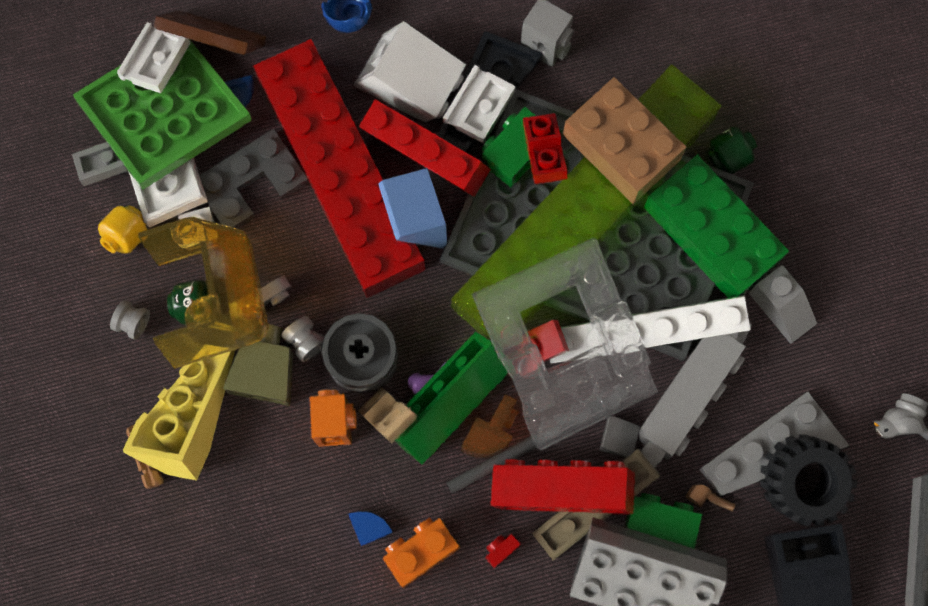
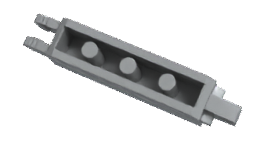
[638,323,752,467]

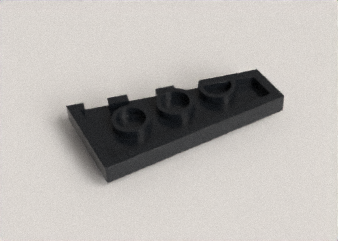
[438,31,543,153]

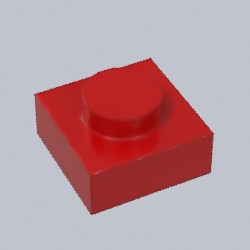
[485,534,521,568]

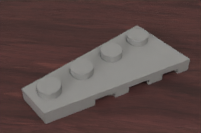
[700,391,849,497]

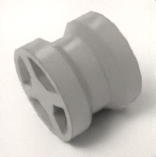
[110,300,150,340]

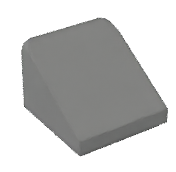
[599,415,640,458]

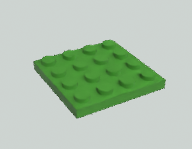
[73,39,252,190]

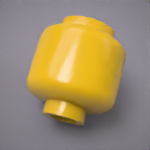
[98,205,148,254]

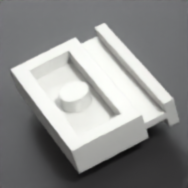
[117,22,190,93]
[443,65,516,144]

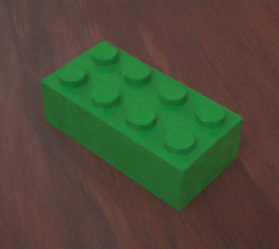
[644,154,789,298]

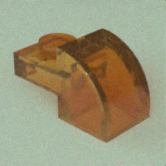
[461,394,519,458]

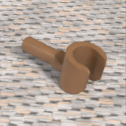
[686,485,735,511]

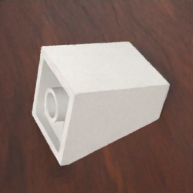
[353,21,466,122]

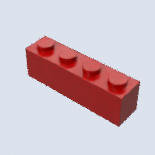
[359,99,491,197]
[491,459,635,514]

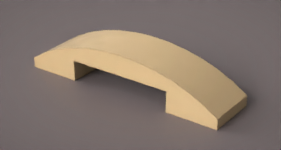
[358,387,417,443]

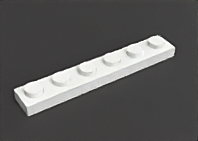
[550,295,750,364]

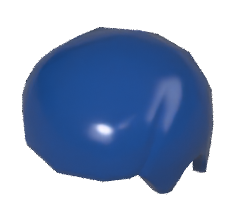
[321,0,372,33]

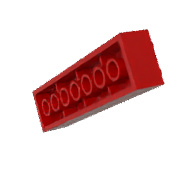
[253,39,425,298]

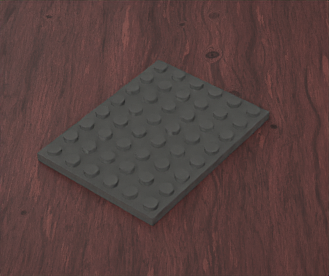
[440,89,754,361]

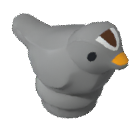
[874,393,928,440]

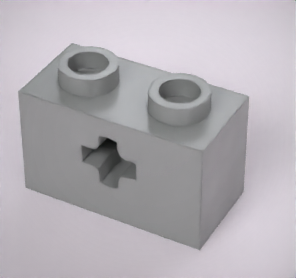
[521,0,574,67]

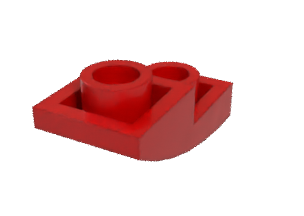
[523,113,568,184]

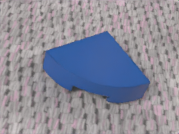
[225,75,254,107]
[348,511,393,546]

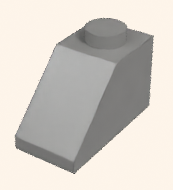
[749,265,817,344]

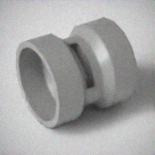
[281,316,324,362]

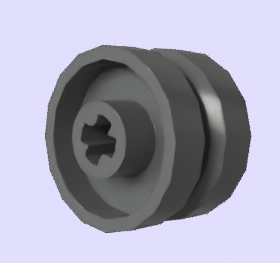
[322,313,399,394]

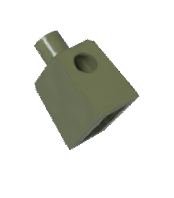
[223,324,293,406]

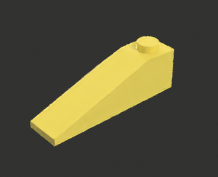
[123,341,236,481]

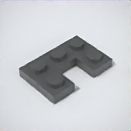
[199,129,309,235]

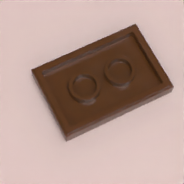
[154,10,266,55]

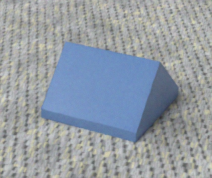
[378,168,447,248]

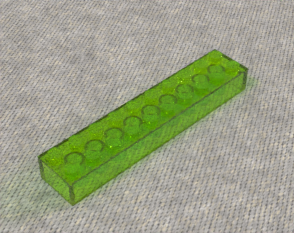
[451,64,722,351]

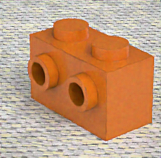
[310,390,357,447]
[382,518,460,588]

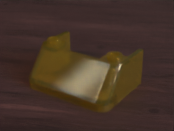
[138,217,268,369]

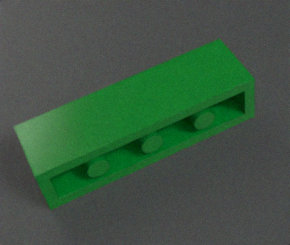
[395,332,513,465]

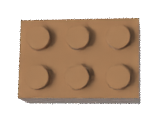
[563,77,686,204]

